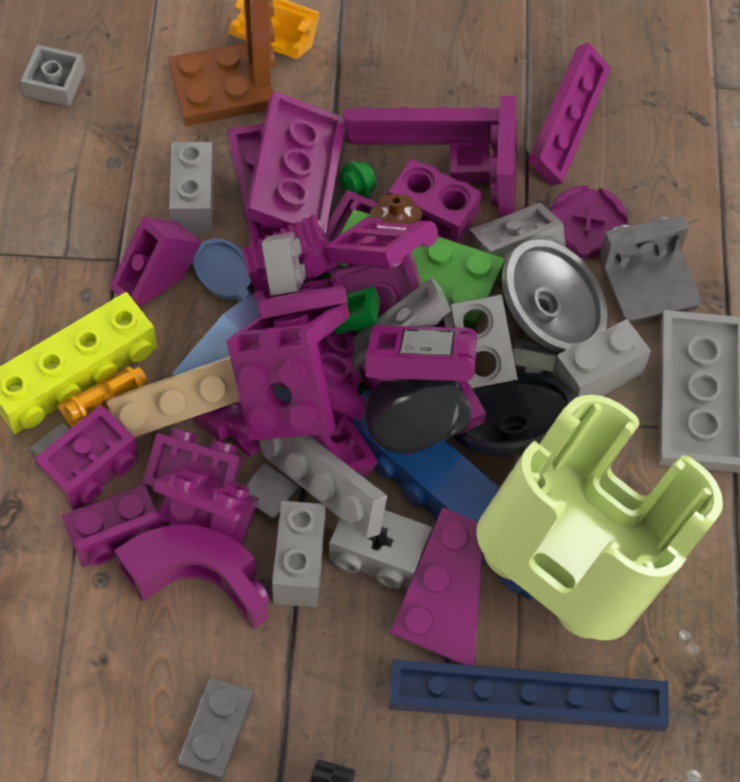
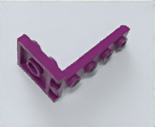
[343,96,518,218]

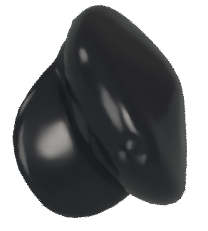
[365,379,471,454]

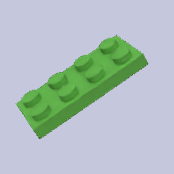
[322,209,505,332]

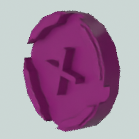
[550,185,628,259]

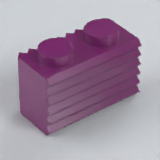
[242,214,338,291]

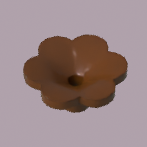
[370,194,422,224]

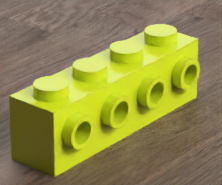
[0,292,157,435]

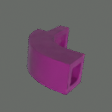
[114,525,269,629]

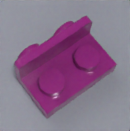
[34,405,139,510]
[142,427,246,486]
[62,484,163,567]

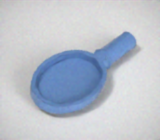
[193,238,254,303]

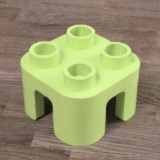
[476,395,723,640]

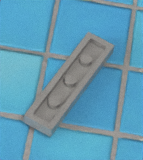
[259,436,387,538]

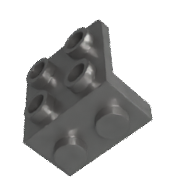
[599,215,701,324]

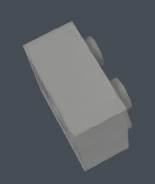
[20,44,85,107]
[261,232,306,296]

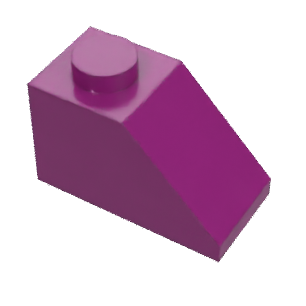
[109,217,202,308]

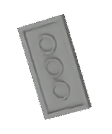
[659,310,740,473]

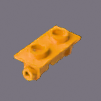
[57,367,147,428]

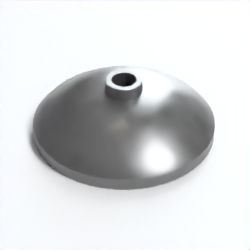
[502,239,608,353]

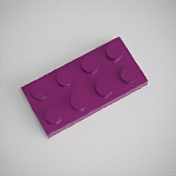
[244,91,345,233]

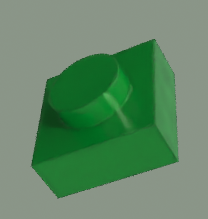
[334,287,380,334]

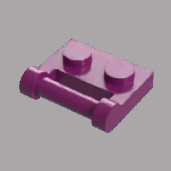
[324,217,438,270]

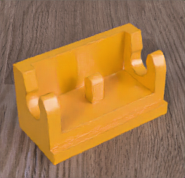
[228,0,320,59]

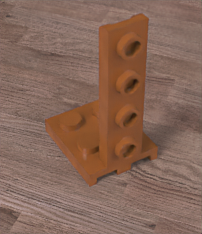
[168,0,276,126]

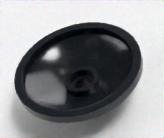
[454,373,576,457]

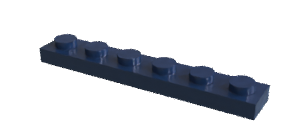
[389,659,669,732]

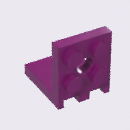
[226,303,350,440]

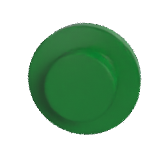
[340,161,376,198]

